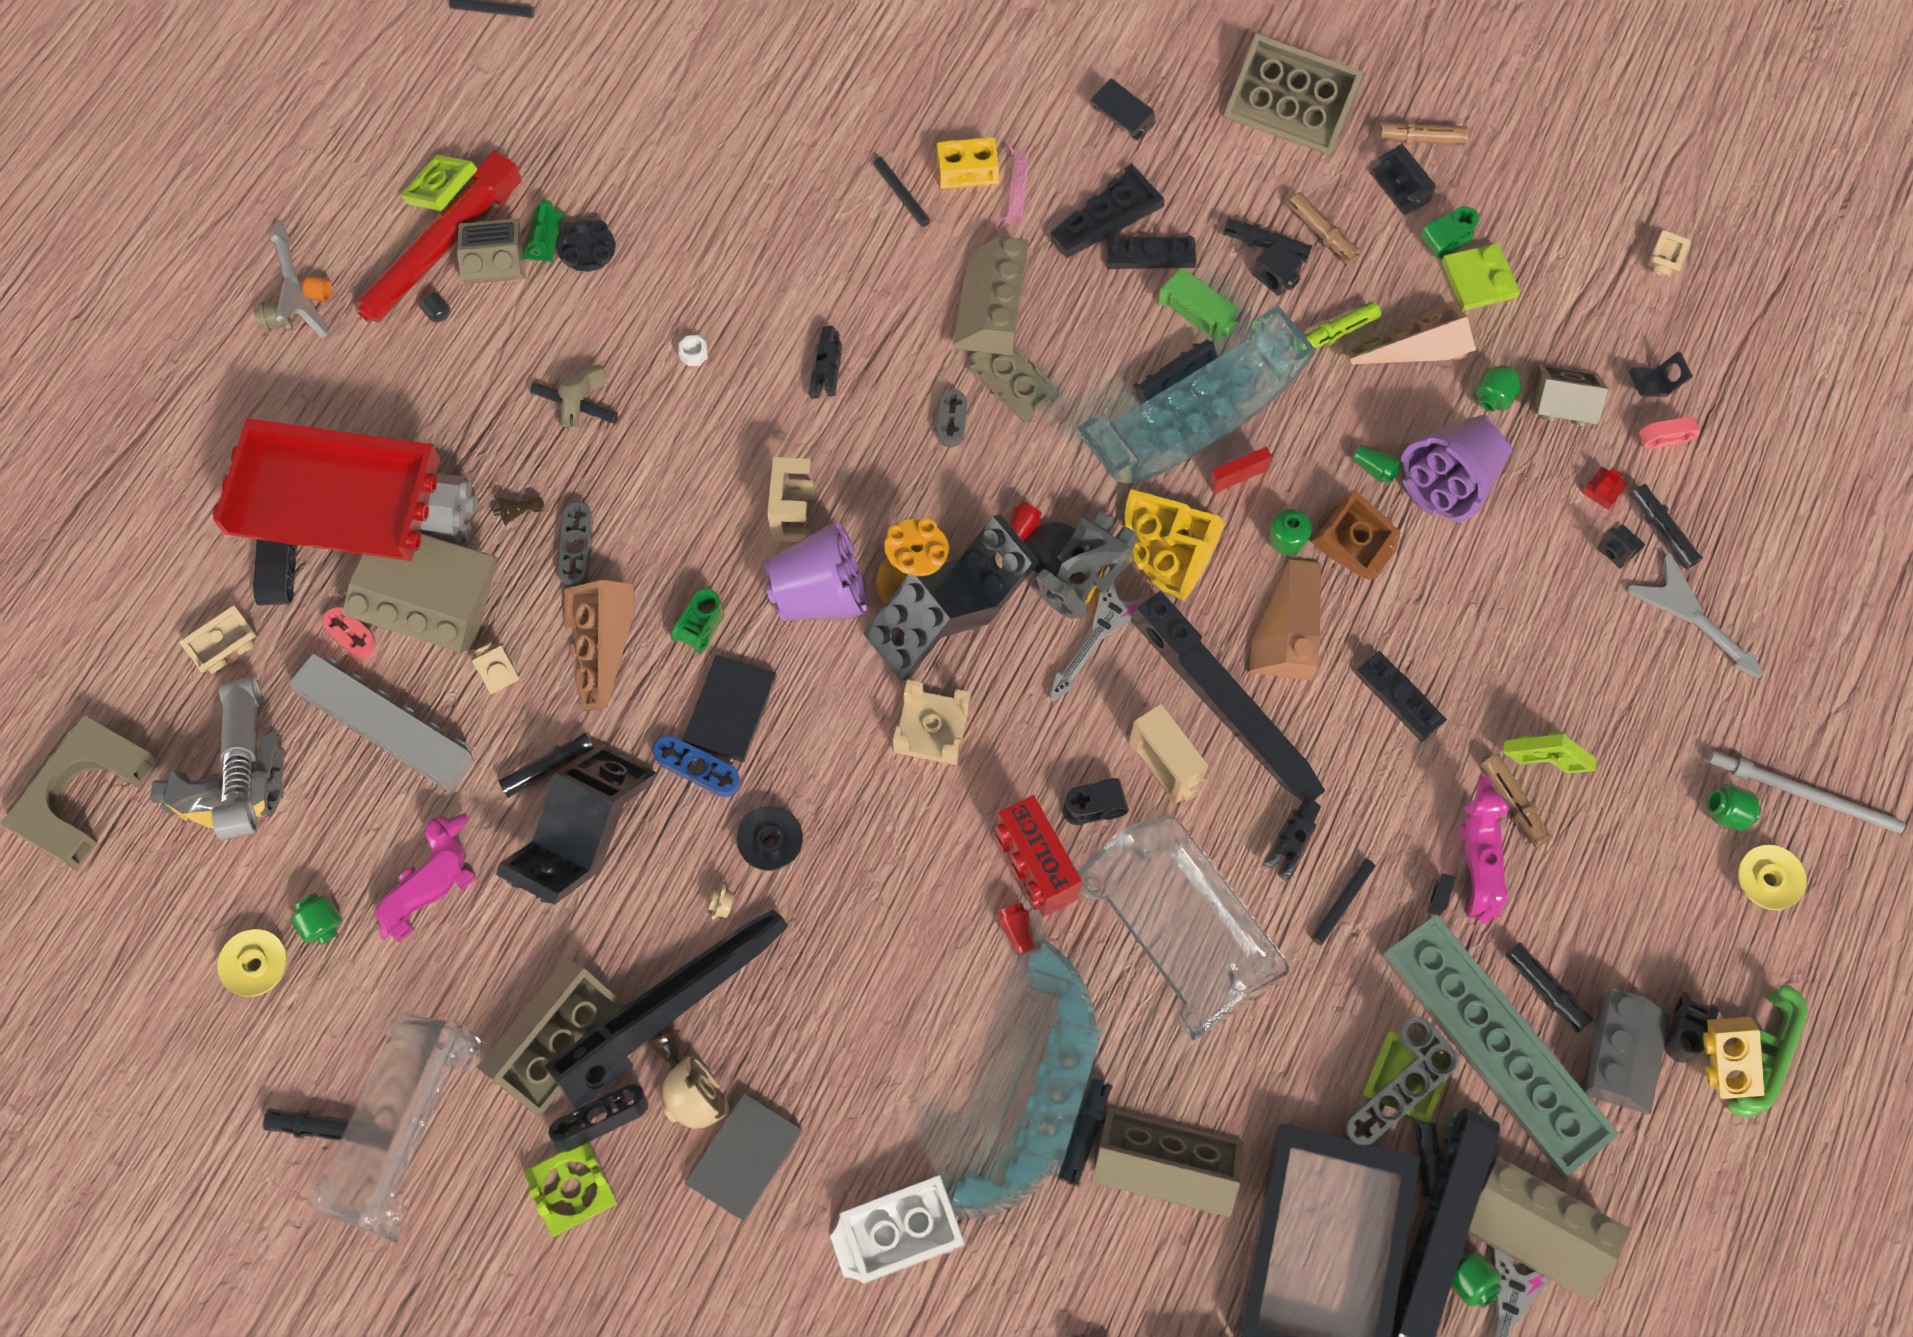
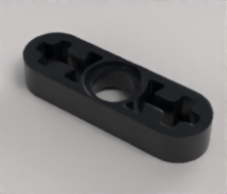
[548,1084,649,1152]

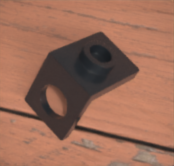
[1628,352,1693,397]
[1597,524,1646,569]

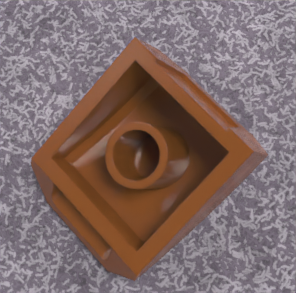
[1310,490,1401,580]

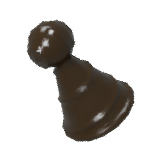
[493,495,544,526]
[648,1029,680,1071]

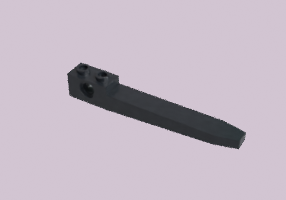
[1132,590,1325,801]
[544,909,788,1109]

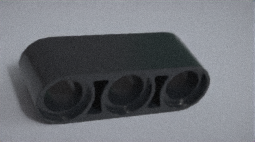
[253,539,297,606]

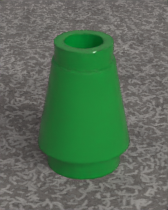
[1353,445,1402,484]

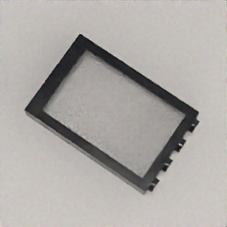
[1237,1123,1420,1337]

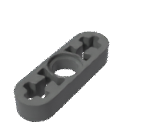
[558,502,593,588]

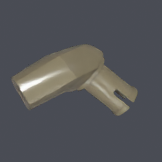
[557,364,608,428]

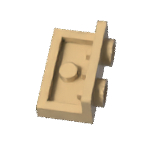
[179,605,258,675]

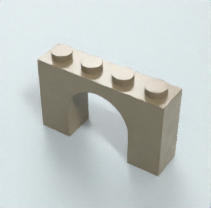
[1,715,158,871]

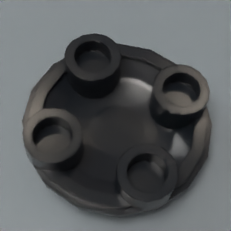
[556,220,616,272]
[1026,522,1085,580]

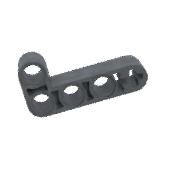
[1343,1016,1458,1145]

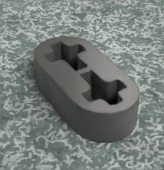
[937,389,967,448]

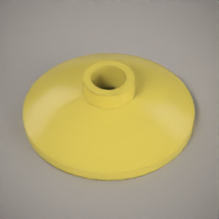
[1738,845,1807,910]
[217,929,287,997]

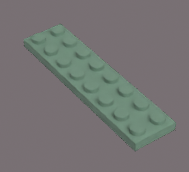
[1382,914,1619,1178]

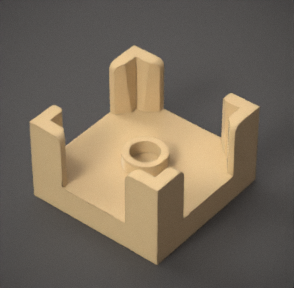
[767,457,815,542]
[893,680,971,765]

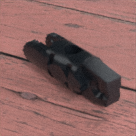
[809,325,842,399]
[1262,799,1321,881]

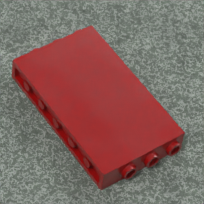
[213,418,440,561]

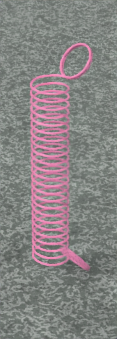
[996,143,1029,230]

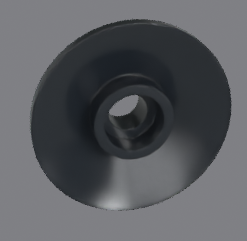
[737,806,803,871]

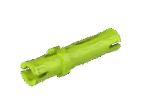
[1296,301,1381,355]

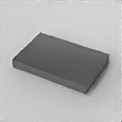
[685,1093,803,1223]

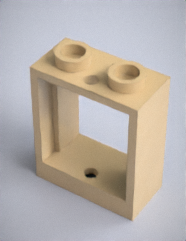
[1129,704,1208,804]

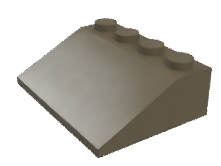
[1224,34,1364,156]
[342,533,498,652]

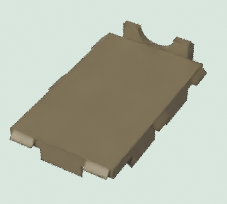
[969,345,1059,422]

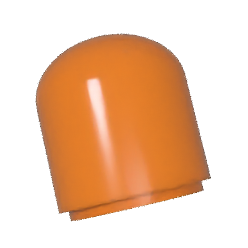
[301,276,332,303]

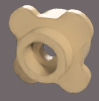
[708,884,734,920]

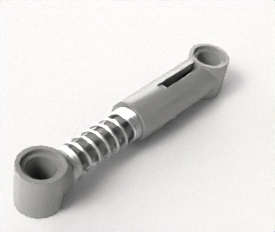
[212,676,262,841]

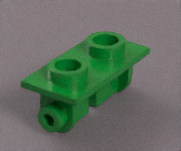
[524,199,564,262]

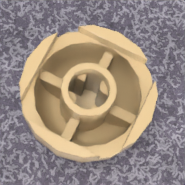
[662,1057,729,1129]

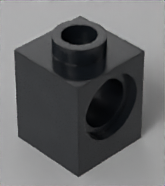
[1252,241,1303,297]

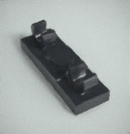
[1106,236,1196,269]
[1133,339,1220,413]
[1355,651,1447,742]

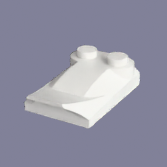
[830,1175,965,1283]

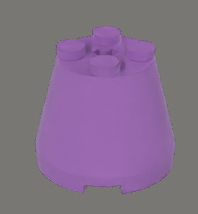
[1400,415,1512,522]
[763,523,868,621]

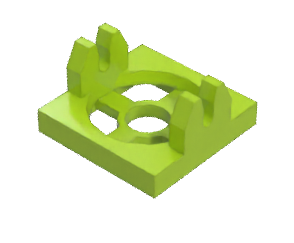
[523,1142,618,1238]

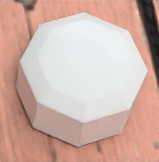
[678,335,708,366]

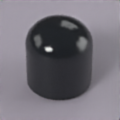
[419,292,450,323]

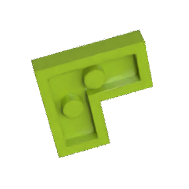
[1503,732,1597,774]

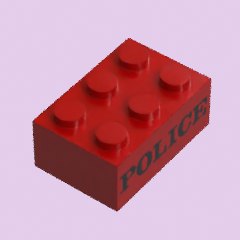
[994,795,1083,917]

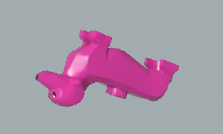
[1460,776,1509,924]
[374,813,477,942]

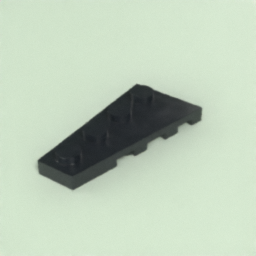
[1050,163,1165,259]

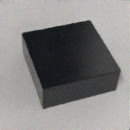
[1427,873,1456,917]

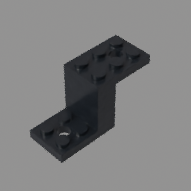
[863,514,1040,681]
[495,744,657,905]

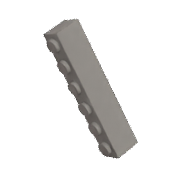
[288,654,475,793]

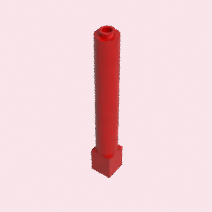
[356,150,522,323]

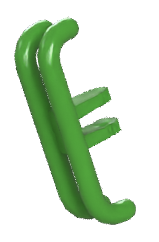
[1727,985,1808,1117]

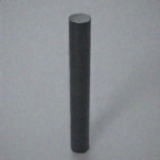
[449,0,534,18]
[873,157,931,227]
[530,382,618,424]
[1311,859,1376,945]

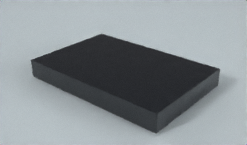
[682,655,777,763]

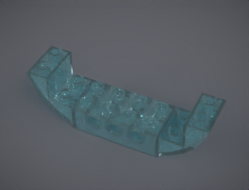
[952,939,1103,1219]

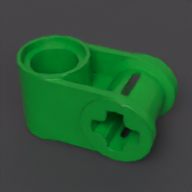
[1420,206,1479,259]
[671,589,724,654]

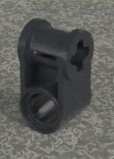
[1063,778,1129,825]
[1665,992,1719,1062]

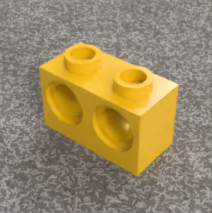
[937,137,999,189]
[1703,1016,1764,1099]

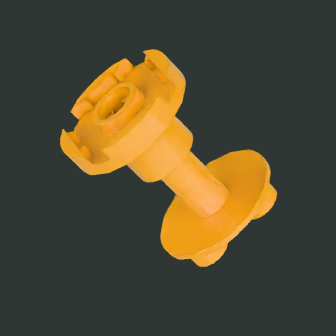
[875,518,949,604]

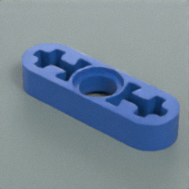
[653,736,741,797]

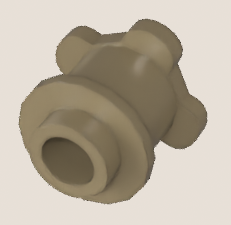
[255,295,293,332]

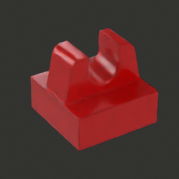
[1583,466,1628,510]

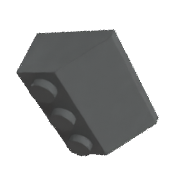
[1582,988,1670,1115]

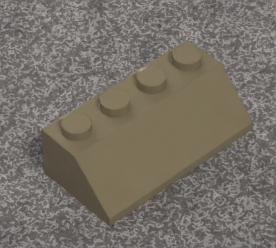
[953,236,1028,356]
[477,958,626,1118]
[1092,1107,1243,1217]
[1468,1157,1630,1301]

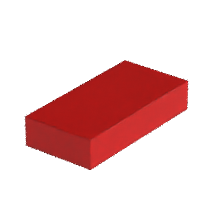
[1208,446,1272,494]

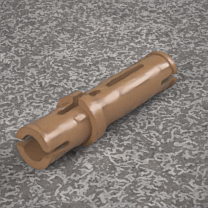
[1378,121,1468,145]
[1288,192,1361,264]
[1481,754,1553,848]

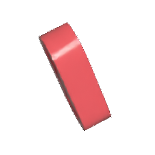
[1639,416,1700,449]
[322,607,376,659]

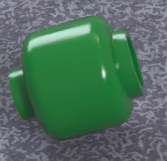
[1475,365,1521,412]
[1268,509,1312,555]
[1707,784,1761,831]
[290,893,343,945]
[1451,1252,1502,1308]

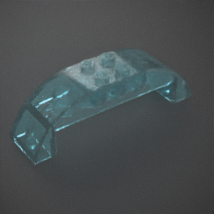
[1076,305,1316,483]

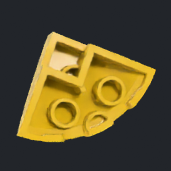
[1125,489,1225,601]

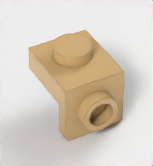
[1647,230,1691,277]
[471,642,519,694]

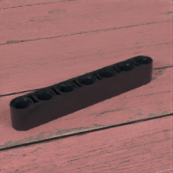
[1391,1108,1500,1337]

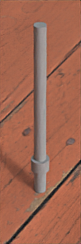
[1709,751,1905,834]

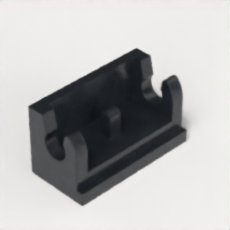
[1090,78,1155,141]
[1370,143,1436,215]

